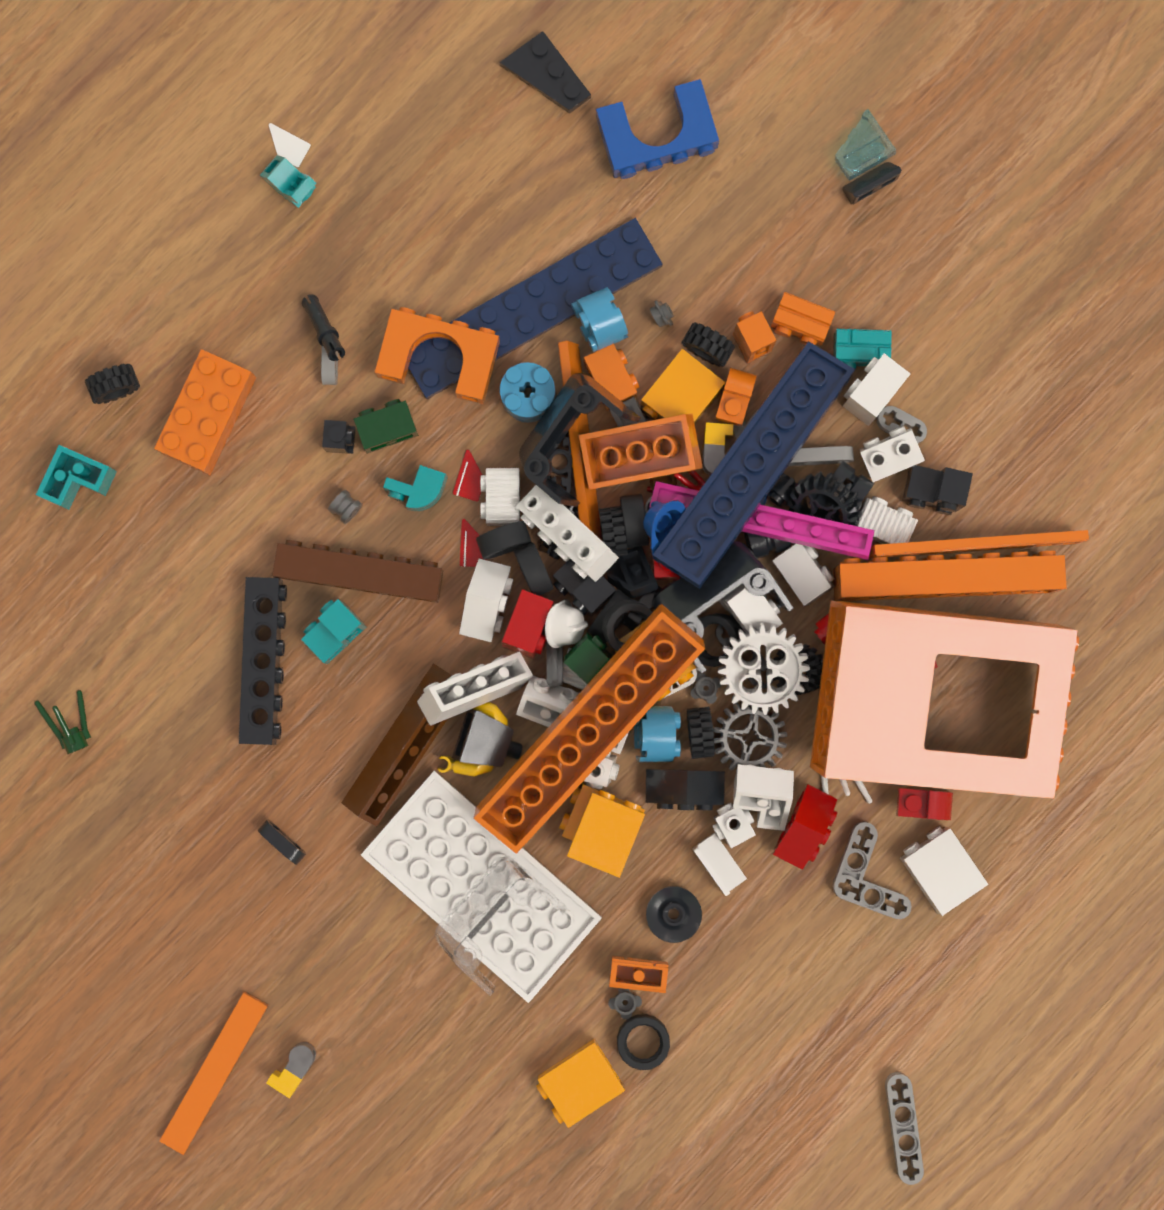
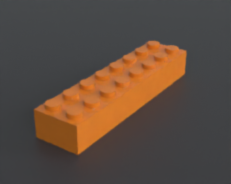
[833,551,1067,601]

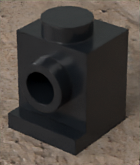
[322,420,356,454]

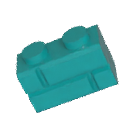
[833,329,892,370]

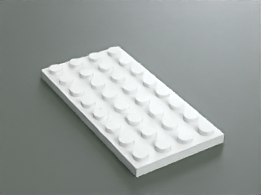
[361,771,602,1003]

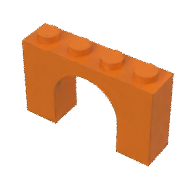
[375,307,500,404]

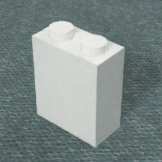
[900,826,988,916]

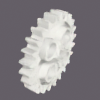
[718,623,810,715]

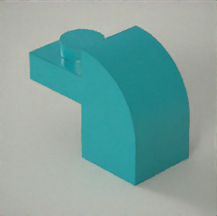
[260,155,317,208]
[383,465,448,511]

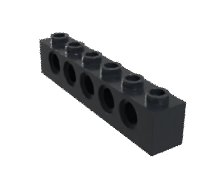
[239,577,287,745]

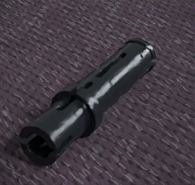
[301,294,345,361]

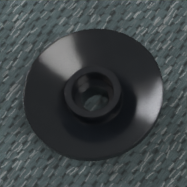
[646,886,702,943]

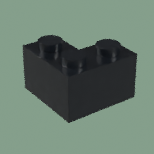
[902,465,973,515]
[553,558,616,617]
[645,769,725,810]

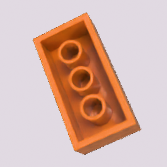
[154,349,256,476]
[579,413,703,490]

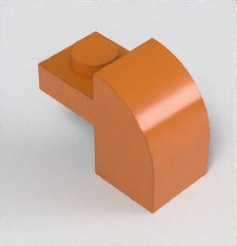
[715,367,757,427]

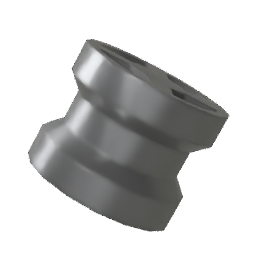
[328,489,363,524]

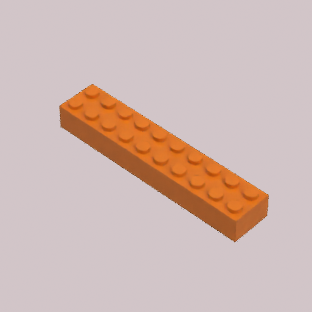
[473,604,705,854]

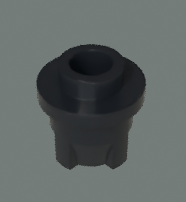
[768,473,797,506]

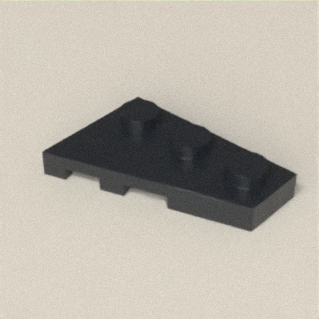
[500,31,591,114]

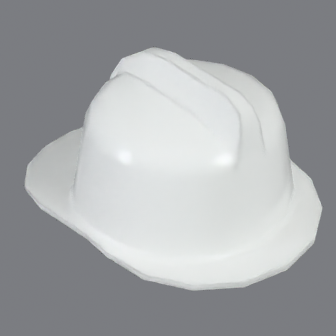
[545,600,588,648]

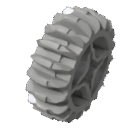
[713,702,787,770]

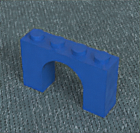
[596,79,719,179]

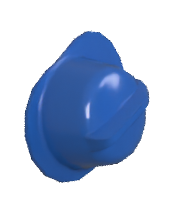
[643,500,686,562]

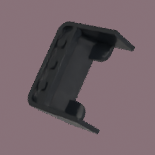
[519,373,641,507]
[652,541,793,673]

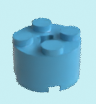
[571,287,628,352]
[500,362,555,423]
[634,706,681,762]

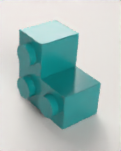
[36,445,117,510]
[301,599,367,665]

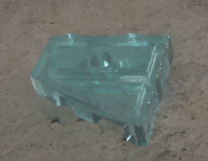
[835,109,896,181]

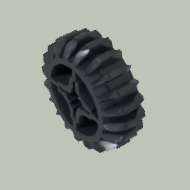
[787,471,862,526]

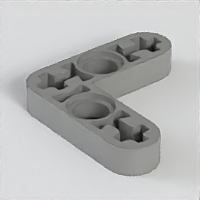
[832,822,912,919]

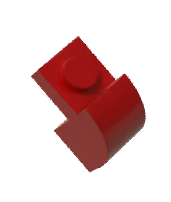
[896,788,953,820]

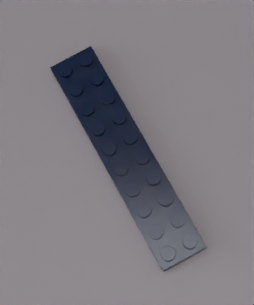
[408,218,663,399]
[653,342,855,589]

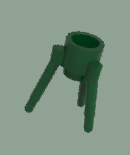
[34,690,91,754]

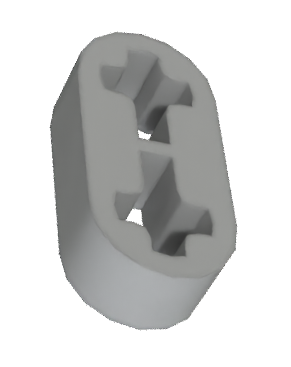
[321,346,338,385]
[877,406,927,444]

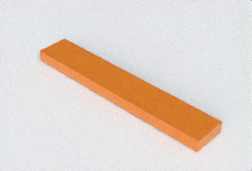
[159,992,269,1155]

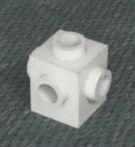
[584,752,620,789]
[712,803,756,848]

